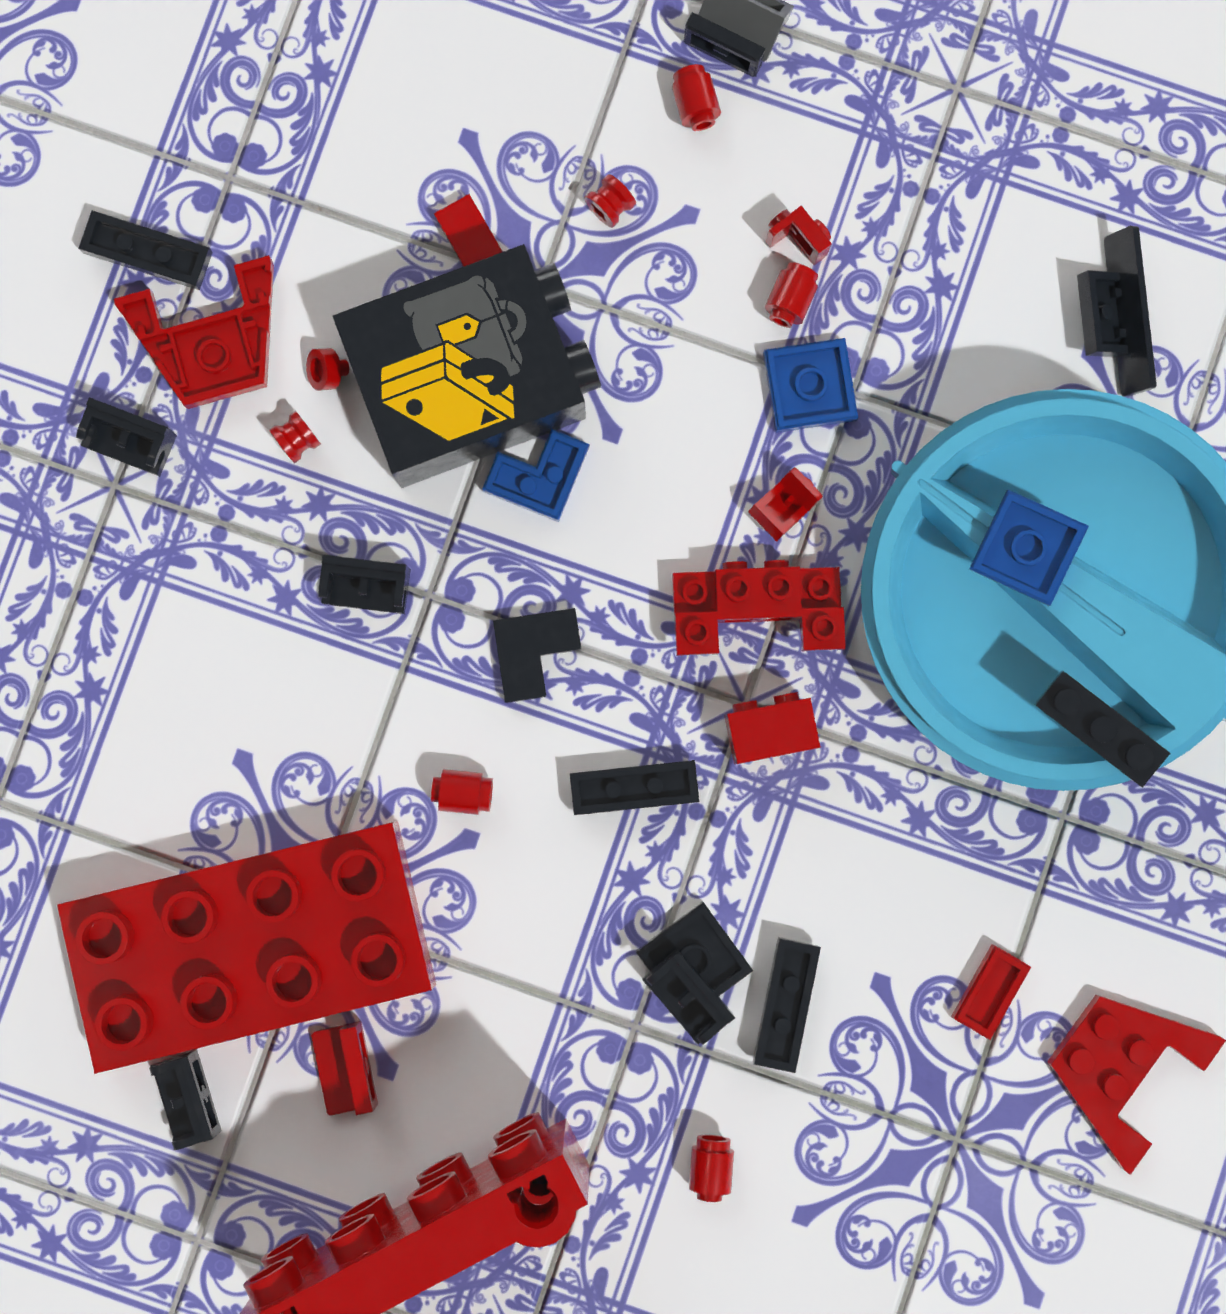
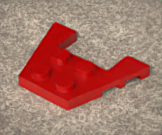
[114,255,274,409]
[1047,995,1226,1175]

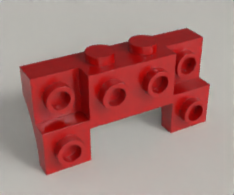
[672,560,846,656]

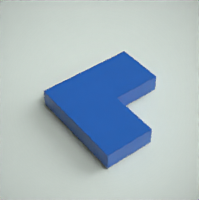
[482,429,590,522]

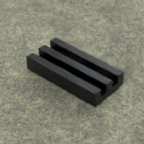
[684,12,766,77]

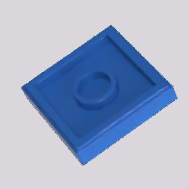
[763,338,858,433]
[969,489,1089,606]

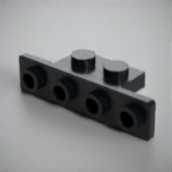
[1077,226,1157,397]

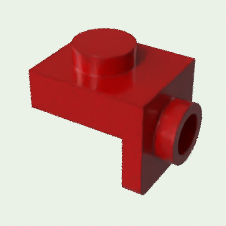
[765,205,832,265]
[748,467,823,542]

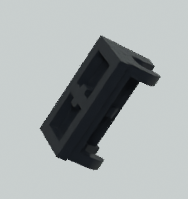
[76,397,177,477]
[318,554,411,614]
[642,948,735,1045]
[149,1050,222,1151]

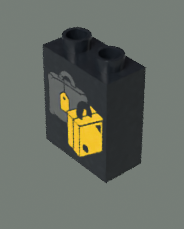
[332,244,601,488]

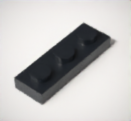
[78,210,213,291]
[1034,670,1171,788]
[569,760,700,815]
[752,937,821,1073]

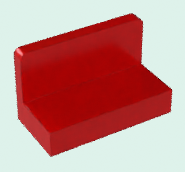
[311,1021,378,1116]

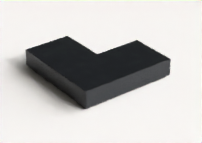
[493,608,582,703]

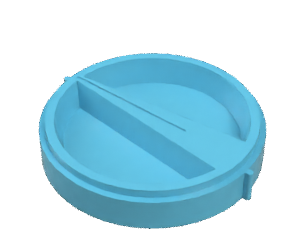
[861,389,1226,791]

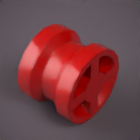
[584,174,636,228]
[269,410,321,464]

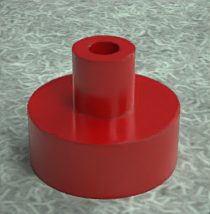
[306,348,350,391]

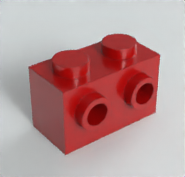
[724,692,821,764]

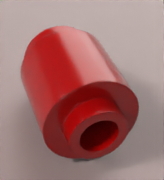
[672,64,721,131]
[765,262,818,328]
[431,769,493,815]
[689,1135,734,1202]

